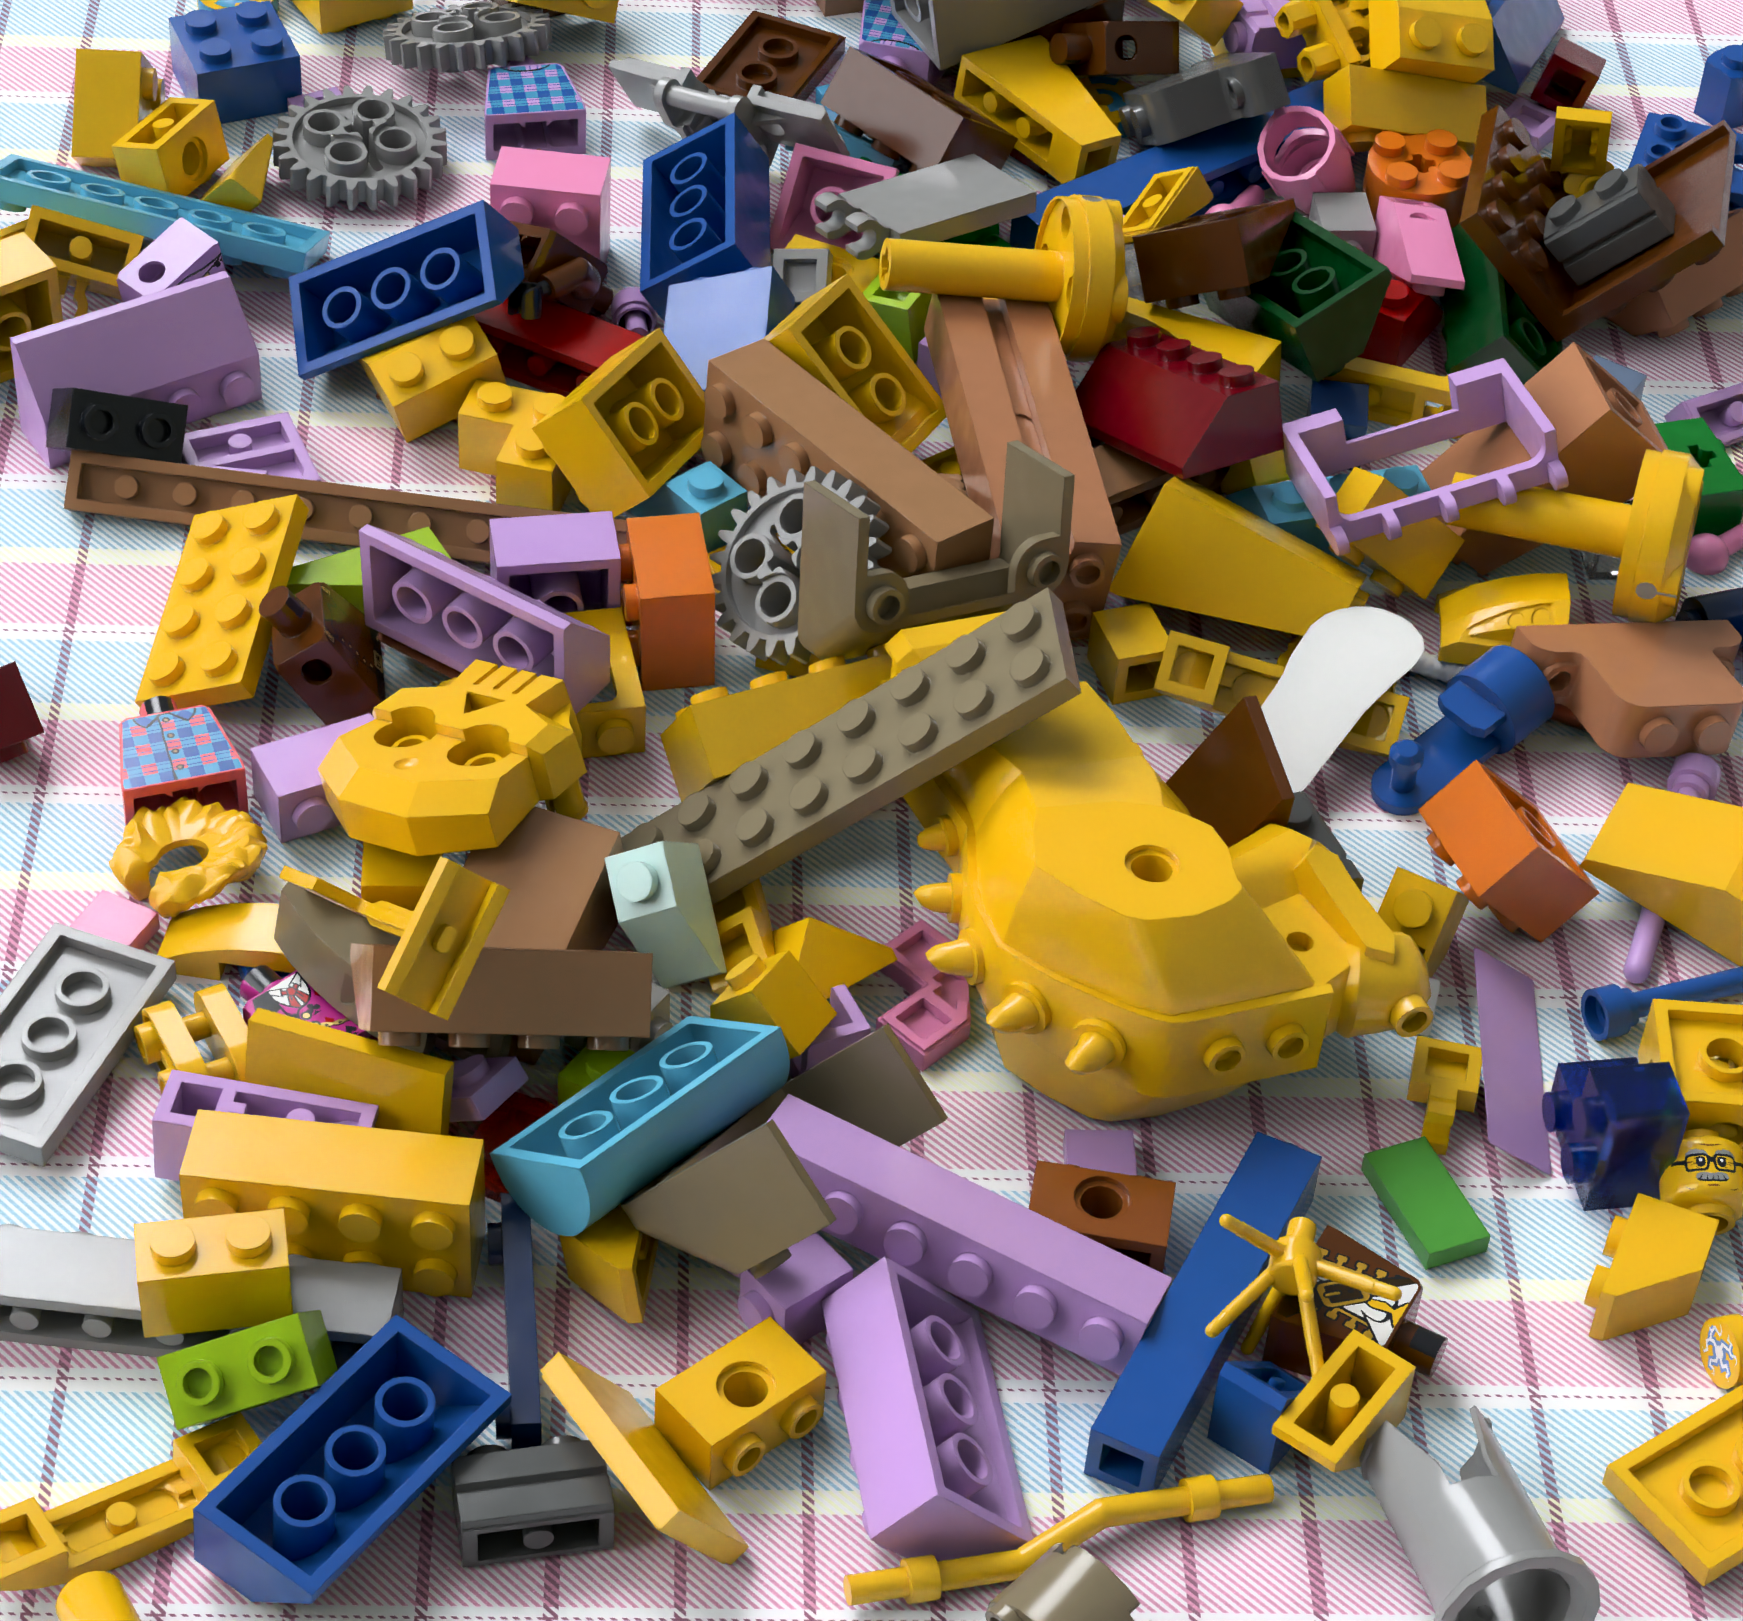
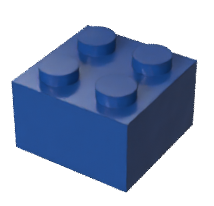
[168,0,302,124]

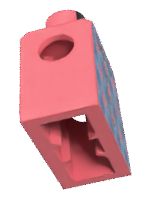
[119,696,249,826]

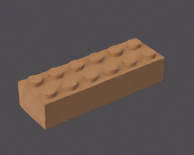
[701,338,994,578]

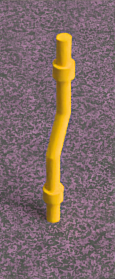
[843,1473,1274,1606]

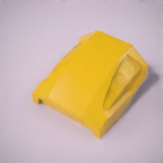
[1434,573,1571,665]

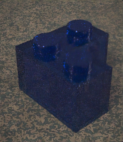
[1542,1057,1690,1211]

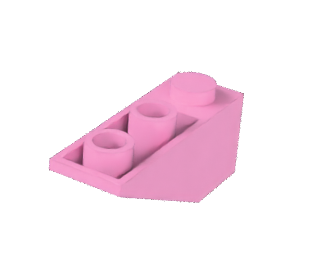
[1372,196,1465,297]

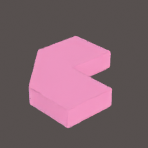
[875,919,971,1072]

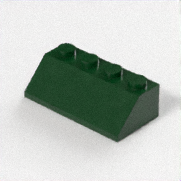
[1202,200,1392,382]
[1439,224,1563,385]

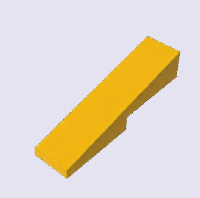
[1550,106,1613,190]

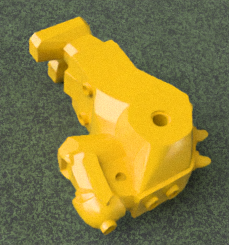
[881,611,1433,1122]

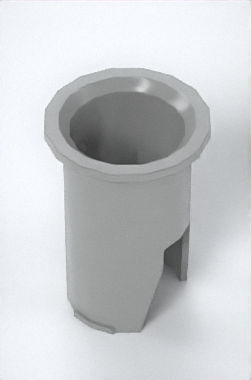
[1360,1405,1601,1621]

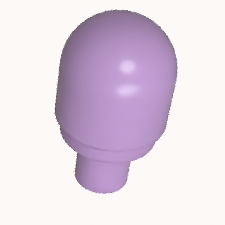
[611,287,657,336]

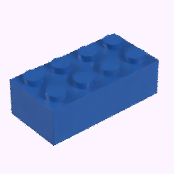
[640,112,771,322]

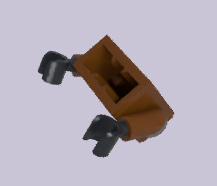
[508,221,613,320]

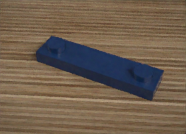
[487,1193,542,1450]

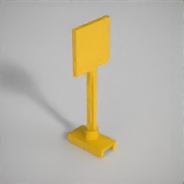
[279,856,510,1021]

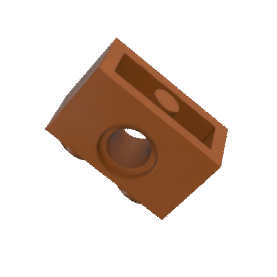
[1028,1160,1176,1273]

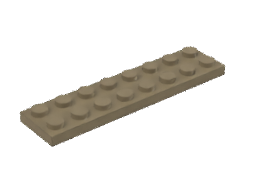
[621,587,1081,905]

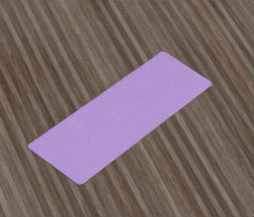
[1473,948,1551,1175]

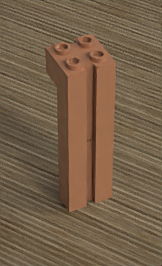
[924,294,1122,639]

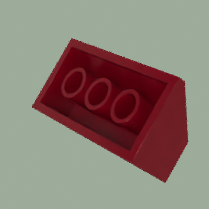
[1075,326,1284,480]

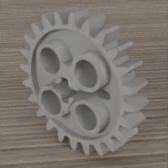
[383,1,553,73]
[273,85,447,211]
[709,466,892,666]

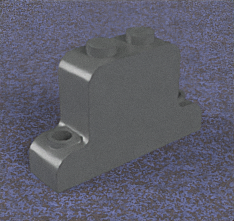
[1119,52,1291,146]

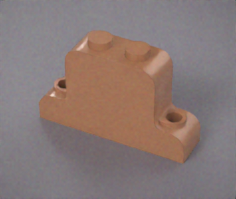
[1510,620,1743,758]

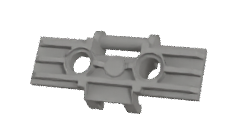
[608,57,850,168]

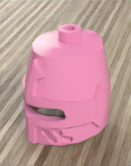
[1257,105,1356,215]

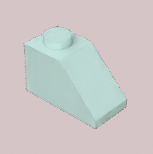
[604,841,727,989]

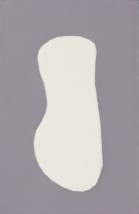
[1185,606,1425,793]

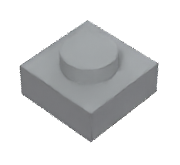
[773,249,833,306]

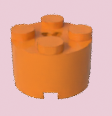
[1362,129,1472,229]

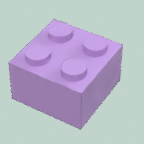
[489,511,621,613]

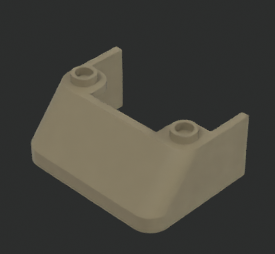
[798,440,1075,660]
[621,1024,948,1279]

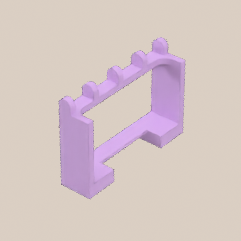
[1282,358,1569,556]

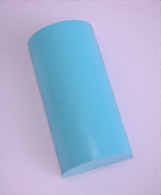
[490,1016,790,1236]

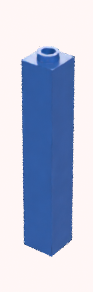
[1084,1131,1322,1493]

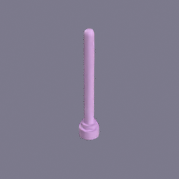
[1623,753,1721,984]

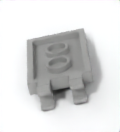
[814,153,1037,260]

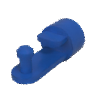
[1370,645,1555,816]

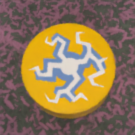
[1699,1314,1743,1389]

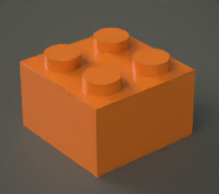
[618,513,715,691]
[1418,760,1599,943]

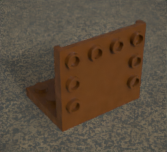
[1459,104,1737,342]

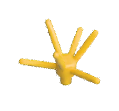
[1205,1214,1402,1378]

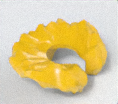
[109,796,268,919]

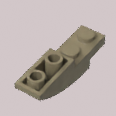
[273,882,513,1060]

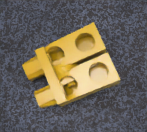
[1274,0,1370,82]

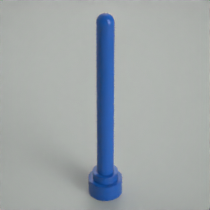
[1581,966,1743,1041]

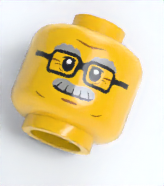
[1657,1128,1743,1236]

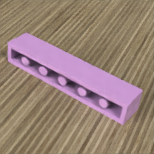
[767,1094,1173,1375]

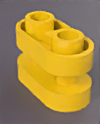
[133,983,248,1094]

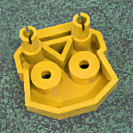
[318,659,589,856]

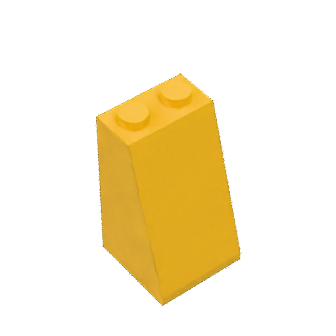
[1109,476,1370,636]

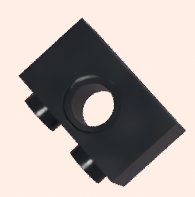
[46,388,188,464]

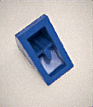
[1207,1361,1307,1474]

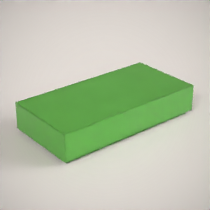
[1361,1136,1491,1270]

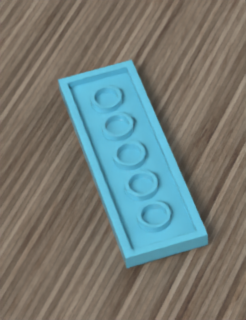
[0,154,330,278]

